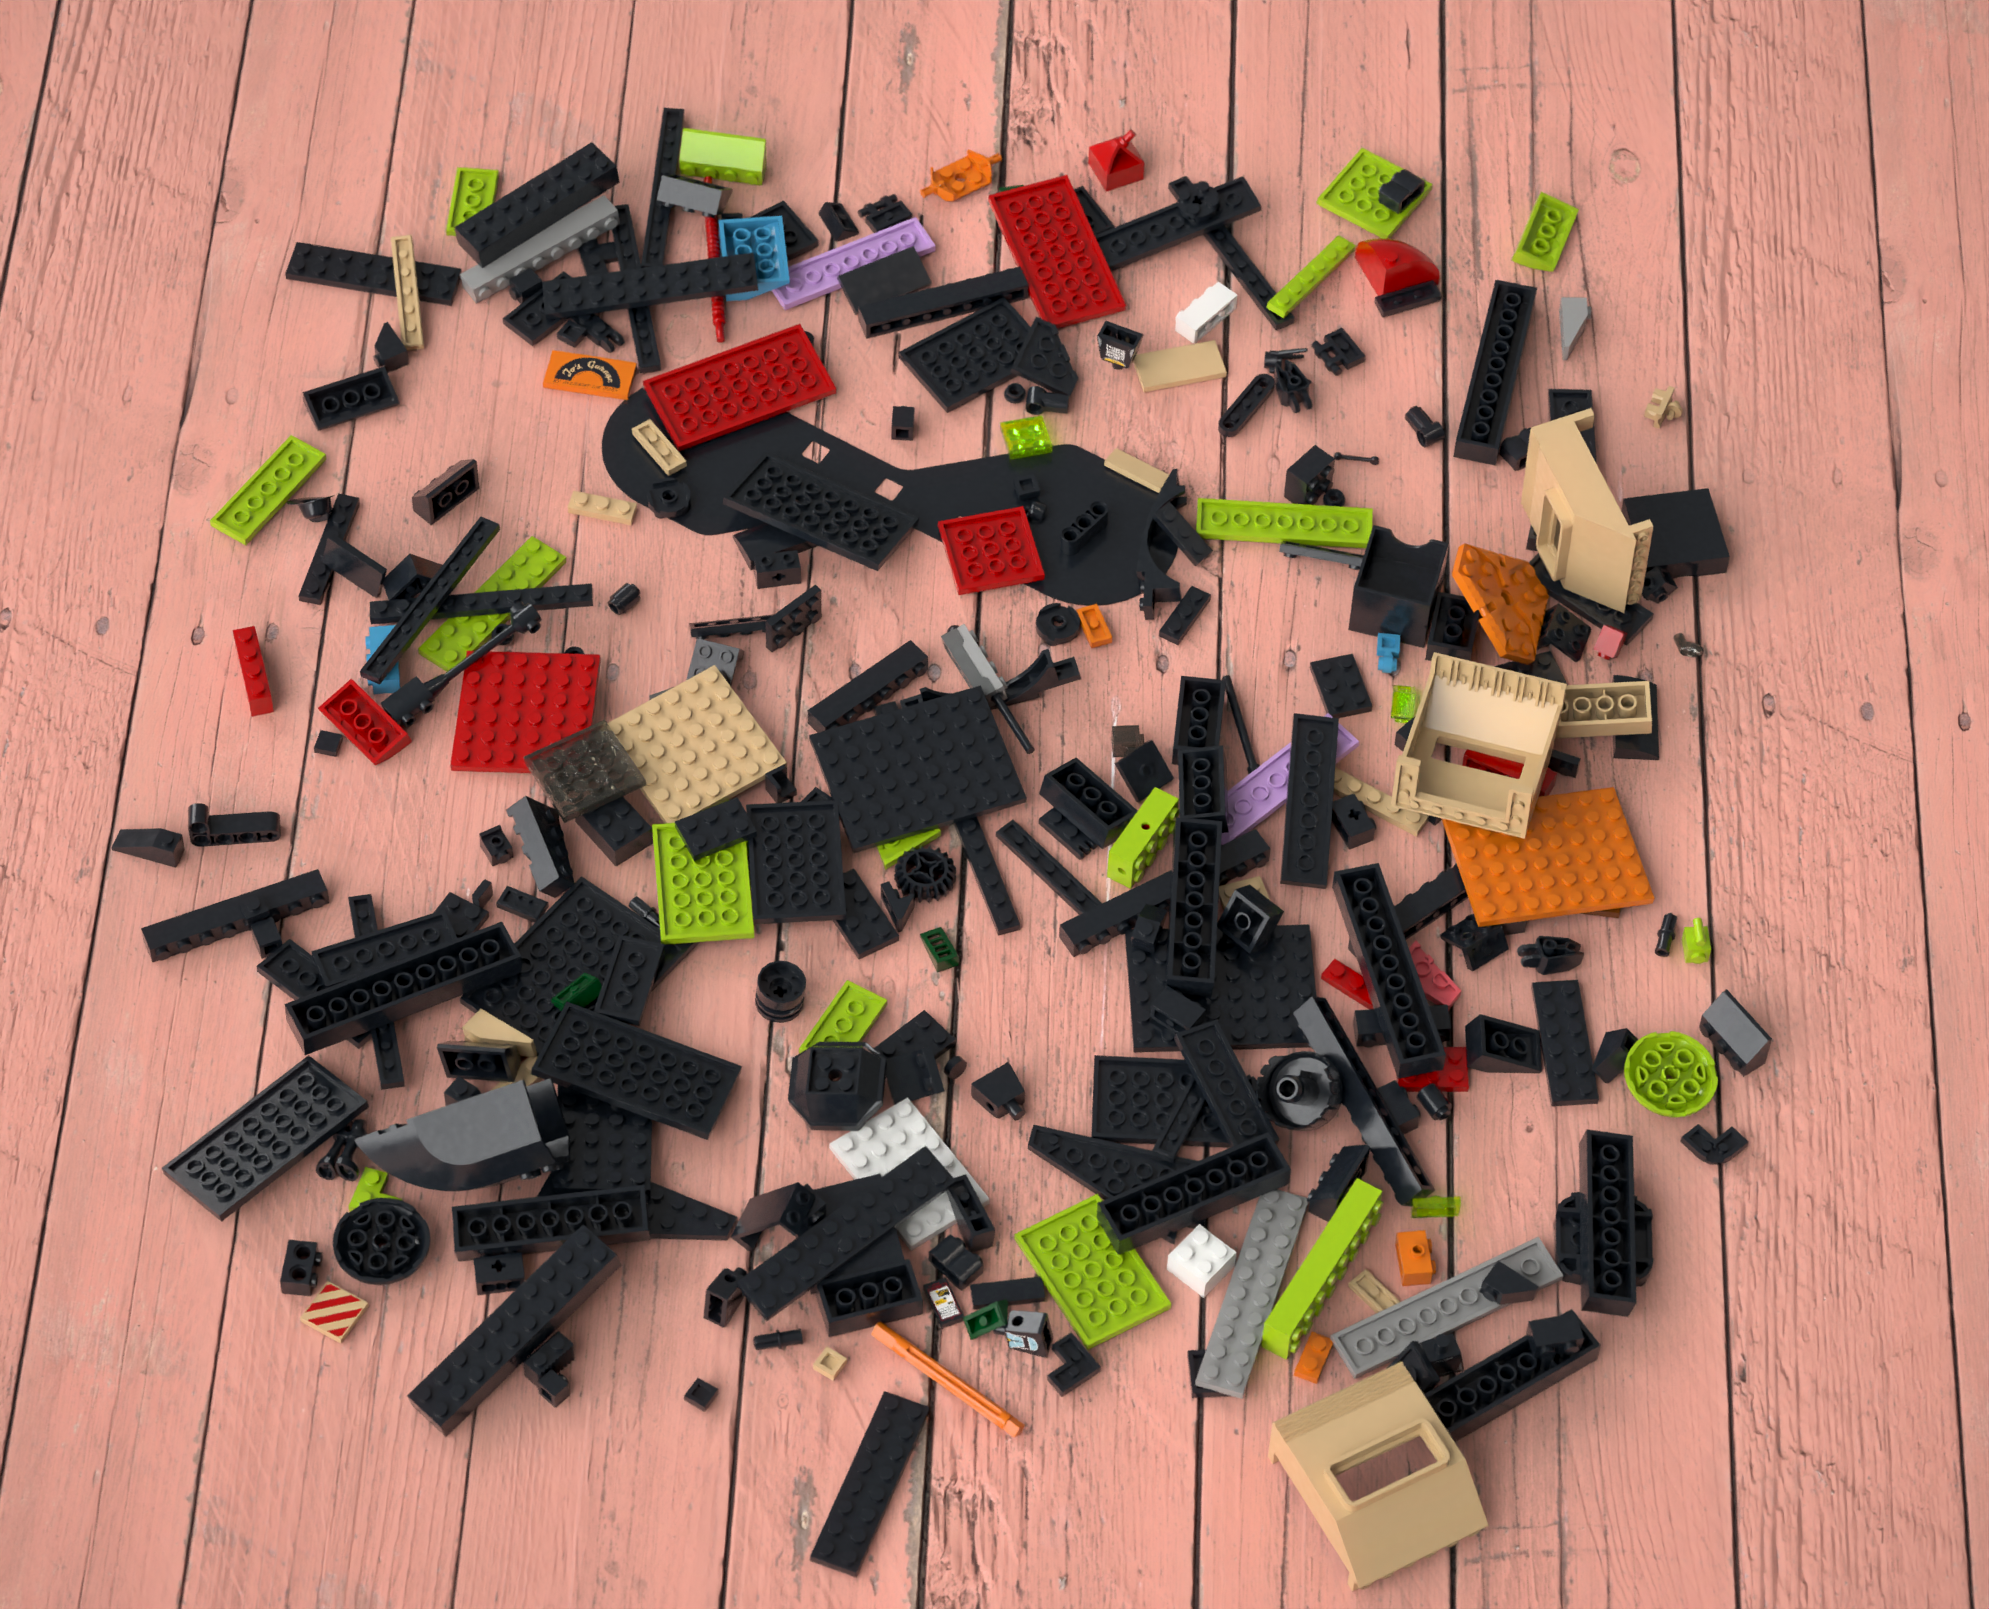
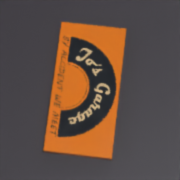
[543,350,637,400]

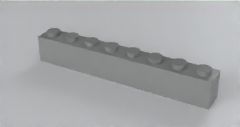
[460,195,620,303]

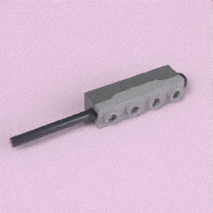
[941,624,1035,754]

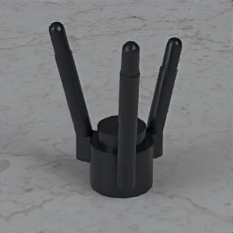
[1264,348,1312,384]

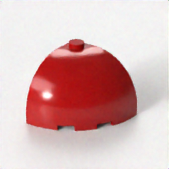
[1355,238,1440,296]

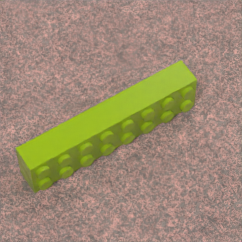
[1261,1178,1384,1360]

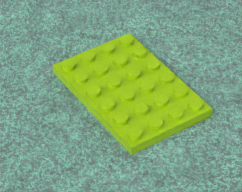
[652,823,754,945]
[1014,1194,1171,1350]

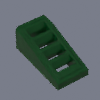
[920,927,959,973]

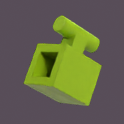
[1681,918,1711,964]

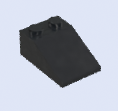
[1465,1014,1542,1073]

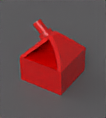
[1088,129,1145,192]

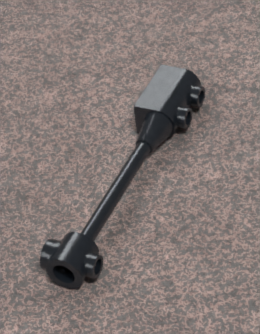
[381,602,542,727]

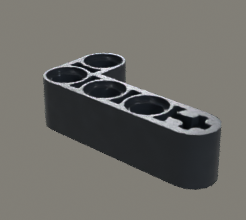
[188,803,281,847]

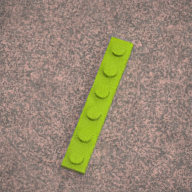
[1267,235,1356,318]

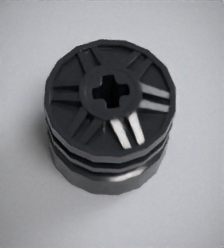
[755,960,806,1023]

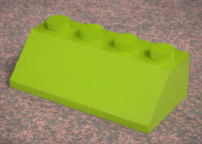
[679,128,767,186]

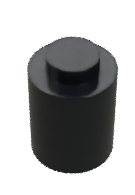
[1416,1083,1452,1120]

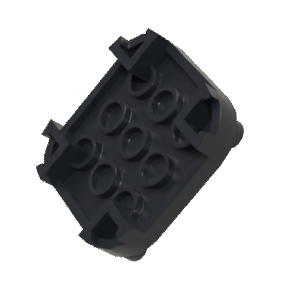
[1555,1192,1654,1287]

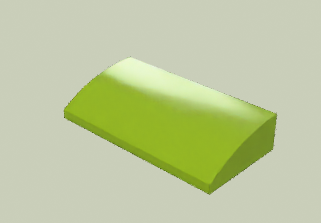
[1511,192,1579,271]

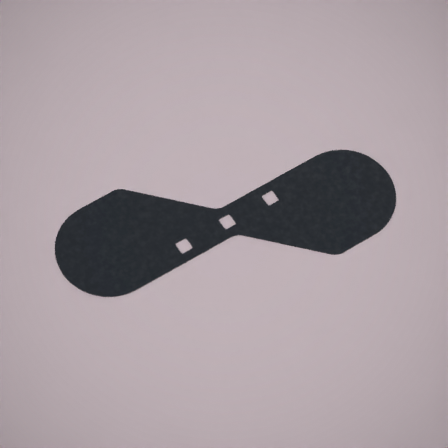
[602,387,1178,606]

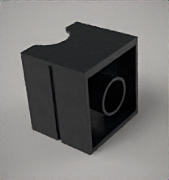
[1348,525,1449,648]

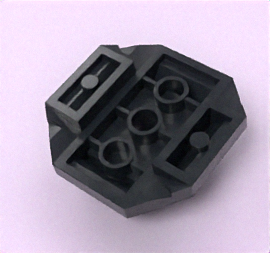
[788,1042,887,1131]

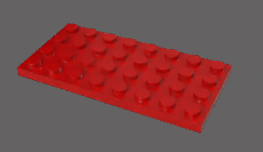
[988,175,1126,329]
[643,324,836,452]

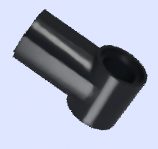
[1025,386,1069,415]
[1405,405,1445,448]

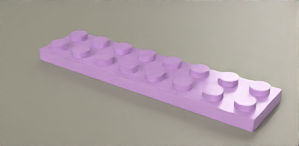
[771,217,936,310]
[1221,713,1359,845]

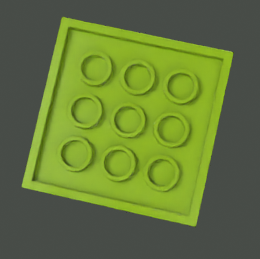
[1317,148,1433,239]

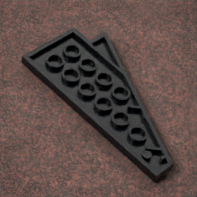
[1028,1124,1206,1244]
[537,1171,738,1241]

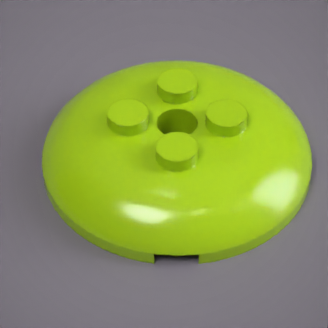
[1624,1031,1718,1117]

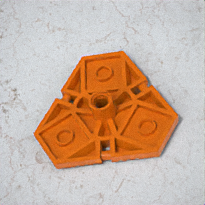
[1452,543,1549,665]

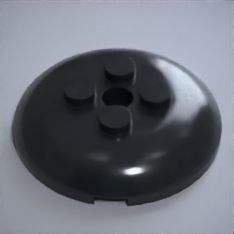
[333,1198,430,1285]

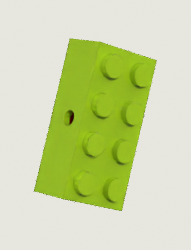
[1107,787,1180,889]

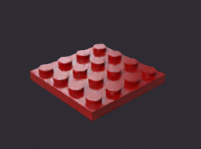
[938,506,1045,595]

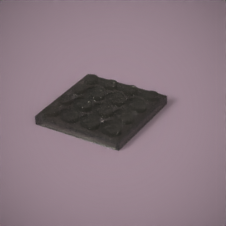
[523,720,646,823]

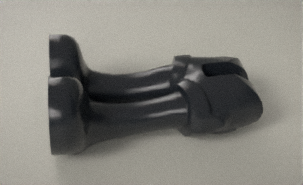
[316,1119,367,1181]

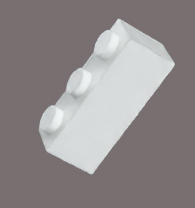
[1175,282,1238,344]

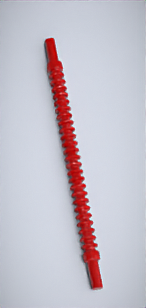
[704,176,726,343]

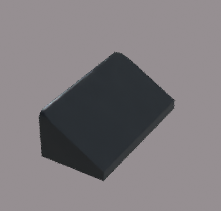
[819,202,859,241]

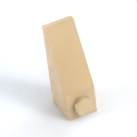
[462,1009,537,1057]

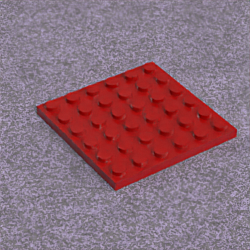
[450,651,601,775]

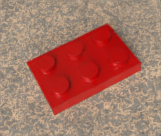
[1396,1047,1469,1092]

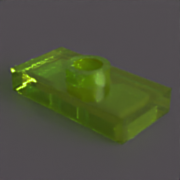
[1410,1196,1461,1218]

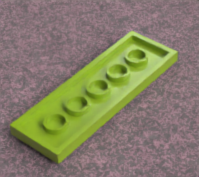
[210,435,327,545]

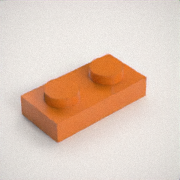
[1076,604,1112,648]
[1294,1332,1333,1384]

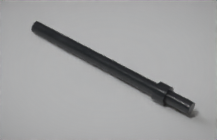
[1222,675,1260,775]

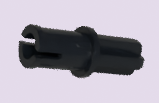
[629,896,660,929]
[1655,913,1677,957]
[753,1328,803,1350]

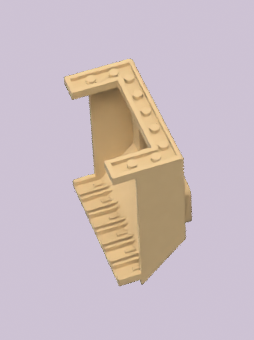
[1521,408,1653,613]
[1391,652,1567,839]
[1268,1362,1489,1592]

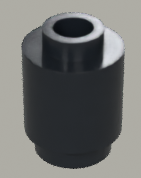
[607,583,640,615]

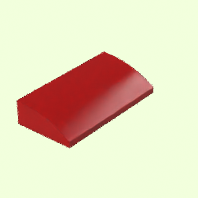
[318,678,412,765]

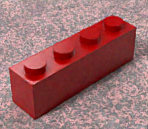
[233,626,274,717]
[1462,749,1557,797]

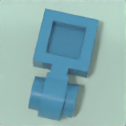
[1376,633,1400,673]

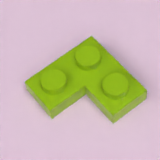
[349,1167,402,1212]

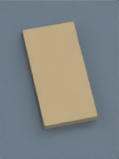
[1133,340,1227,392]

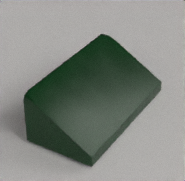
[551,973,602,1011]
[962,1299,1008,1340]

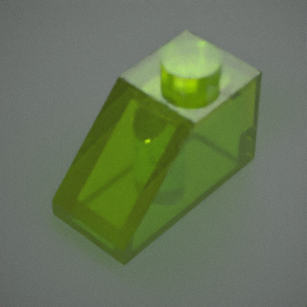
[1390,685,1416,723]

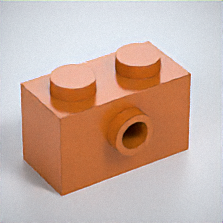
[1395,1230,1436,1286]

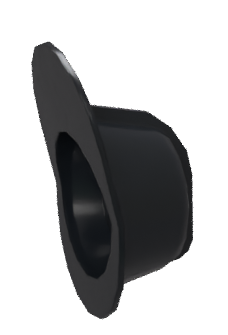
[287,495,335,522]

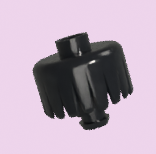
[1256,1051,1343,1131]

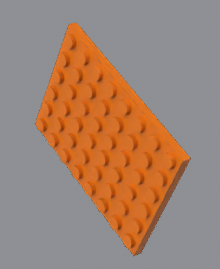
[1441,787,1655,927]

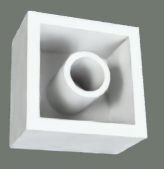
[1167,1224,1236,1298]

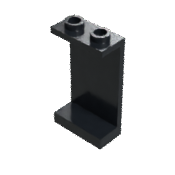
[731,1182,816,1251]

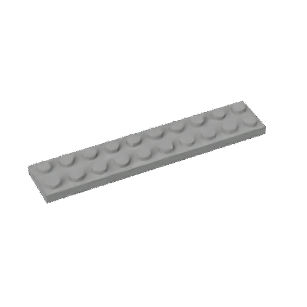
[1195,1189,1309,1399]
[1330,1237,1563,1379]

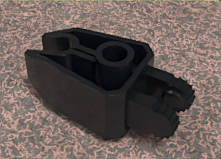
[1274,360,1312,413]
[1517,936,1584,975]

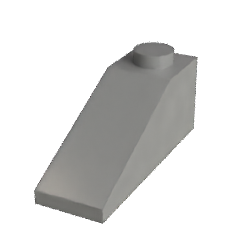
[1559,297,1591,360]

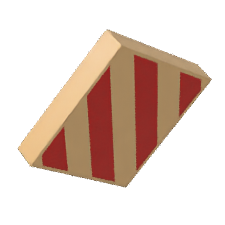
[300,1281,369,1343]

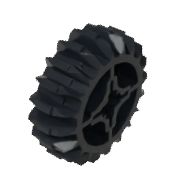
[894,844,956,903]

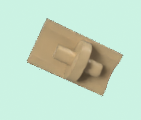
[1644,386,1683,428]

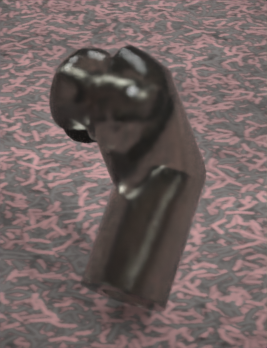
[1673,633,1704,657]

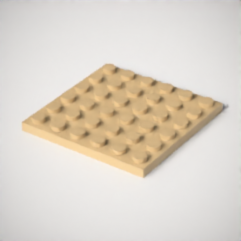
[599,665,787,824]

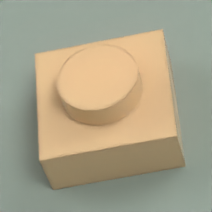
[813,1347,847,1381]

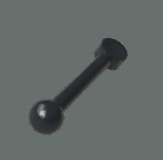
[1334,452,1379,465]

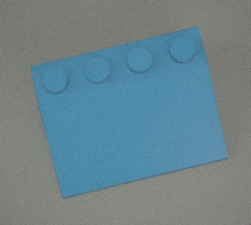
[719,216,790,301]

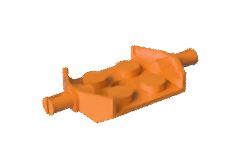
[920,149,1002,201]

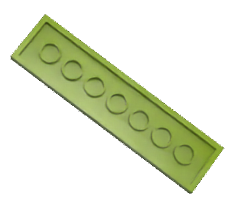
[1196,498,1373,549]
[418,536,567,672]

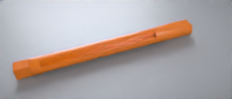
[871,1321,1025,1438]

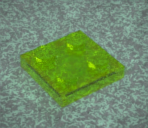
[1000,415,1053,460]

